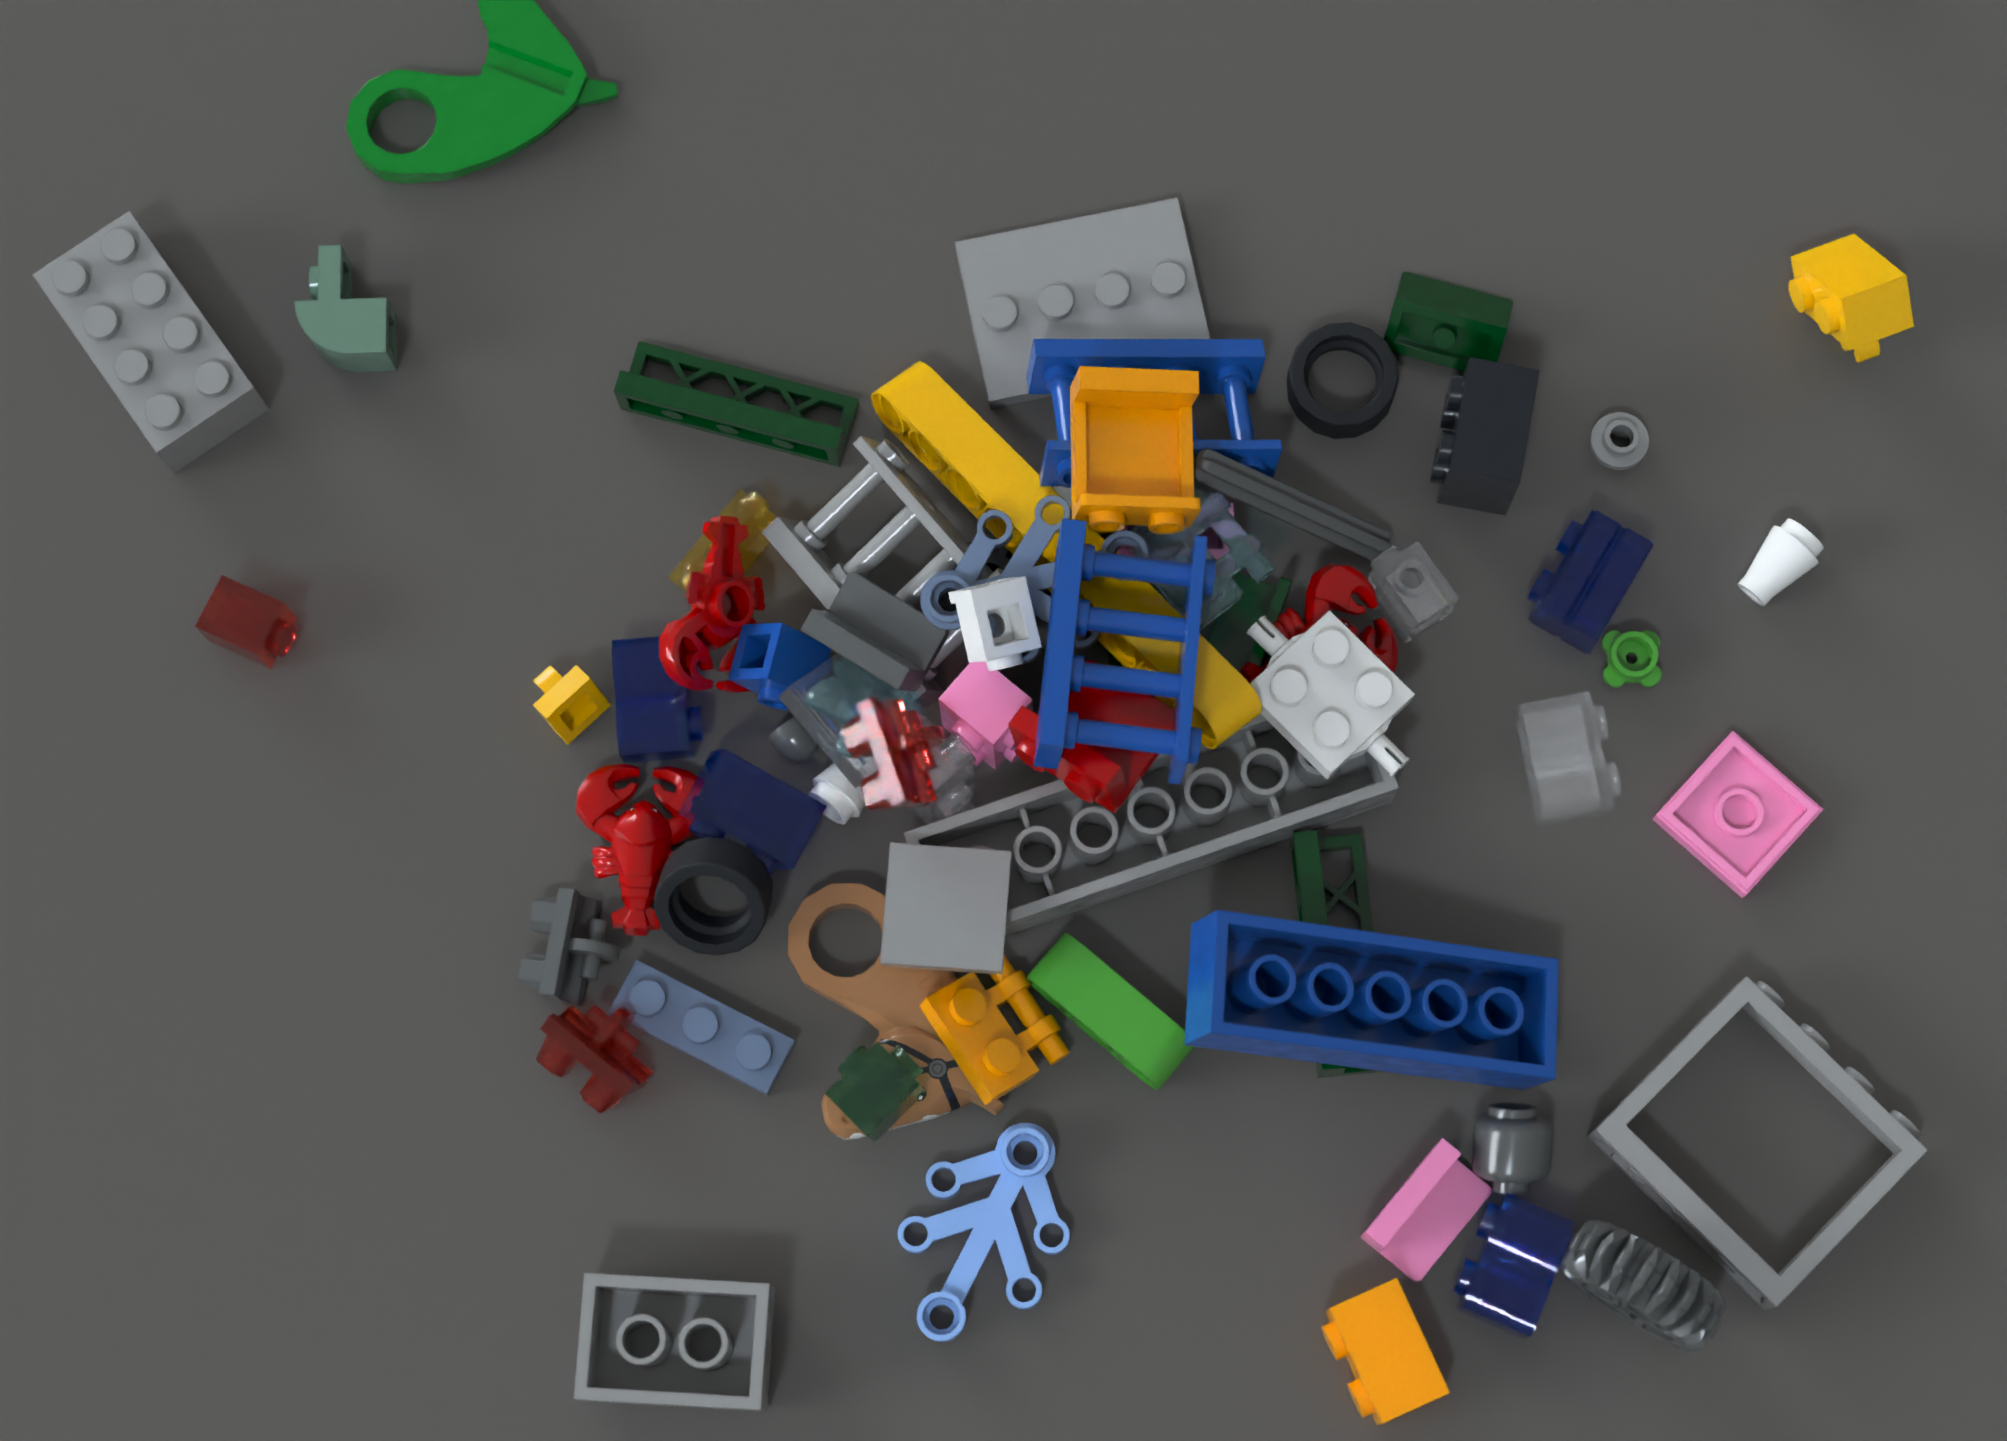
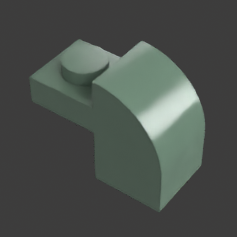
[294,245,397,372]

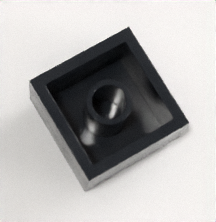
[1430,357,1540,516]

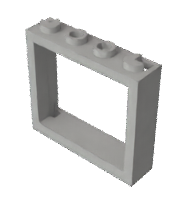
[1587,976,1928,1311]

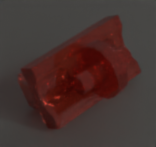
[840,697,946,810]
[536,1005,654,1113]

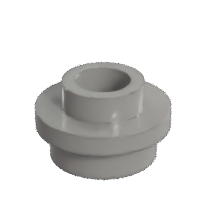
[1590,412,1649,470]

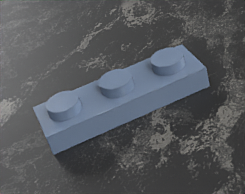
[608,960,796,1096]

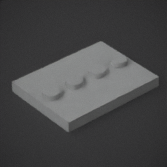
[955,197,1210,408]

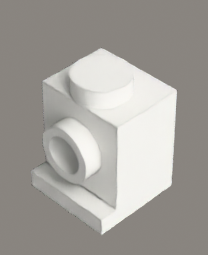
[948,576,1042,671]

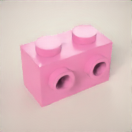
[938,662,1033,770]

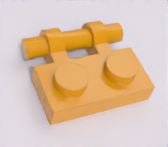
[919,954,1070,1106]

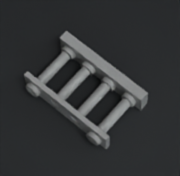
[761,436,1003,707]

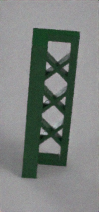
[614,341,859,467]
[1290,830,1383,1078]

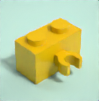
[1789,234,1914,363]

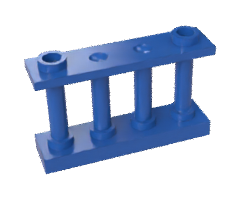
[1026,339,1282,488]
[1033,518,1216,784]

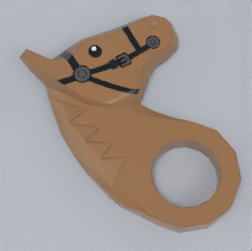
[788,883,1005,1140]

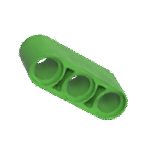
[1025,933,1195,1091]

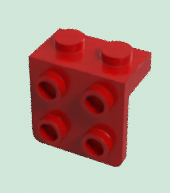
[1008,660,1174,813]

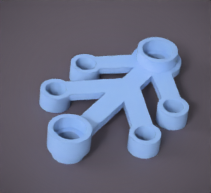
[897,1123,1070,1342]

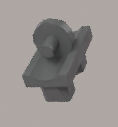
[518,888,621,1007]

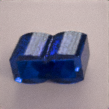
[612,636,704,763]
[1452,1193,1576,1339]

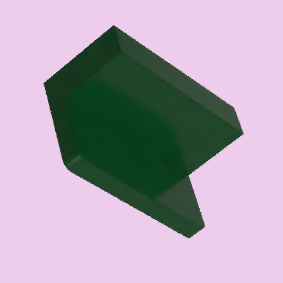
[1384,272,1513,372]
[1208,571,1292,675]

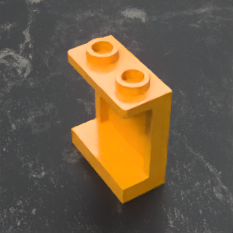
[1070,366,1201,534]

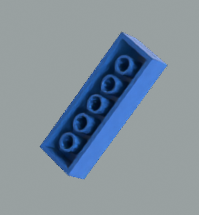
[1184,910,1559,1090]

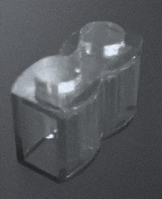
[1513,691,1621,826]

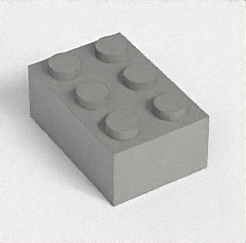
[574,1273,776,1412]

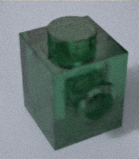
[825,1042,926,1143]

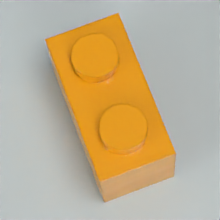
[1321,1278,1450,1425]

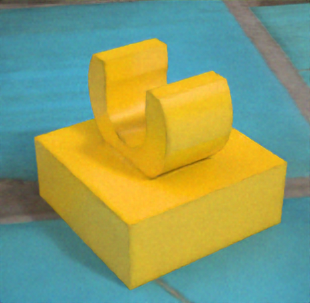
[533,665,611,745]

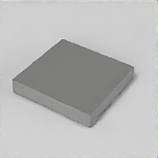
[880,842,1012,975]

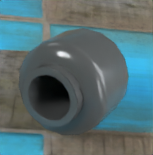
[1472,1103,1552,1194]

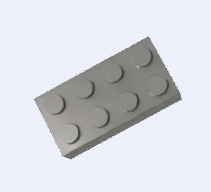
[33,211,270,473]

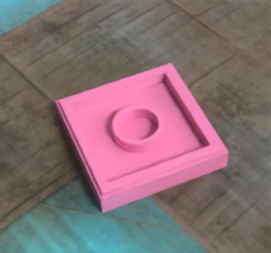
[1652,731,1824,899]

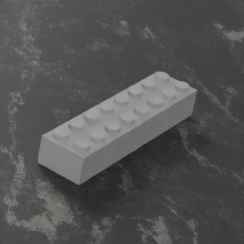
[903,714,1399,936]

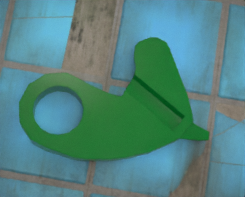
[346,0,618,184]

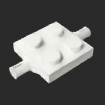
[1247,610,1415,780]

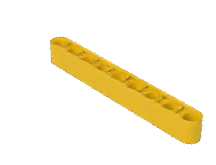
[871,361,1262,749]

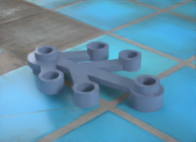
[920,495,1150,663]

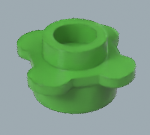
[1601,630,1662,688]

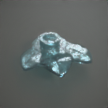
[804,658,922,758]

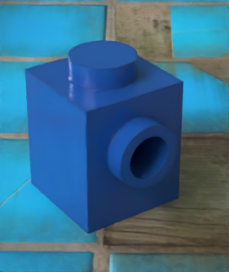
[728,623,831,710]

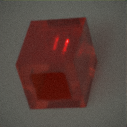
[195,575,297,669]

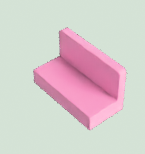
[1360,1138,1492,1282]

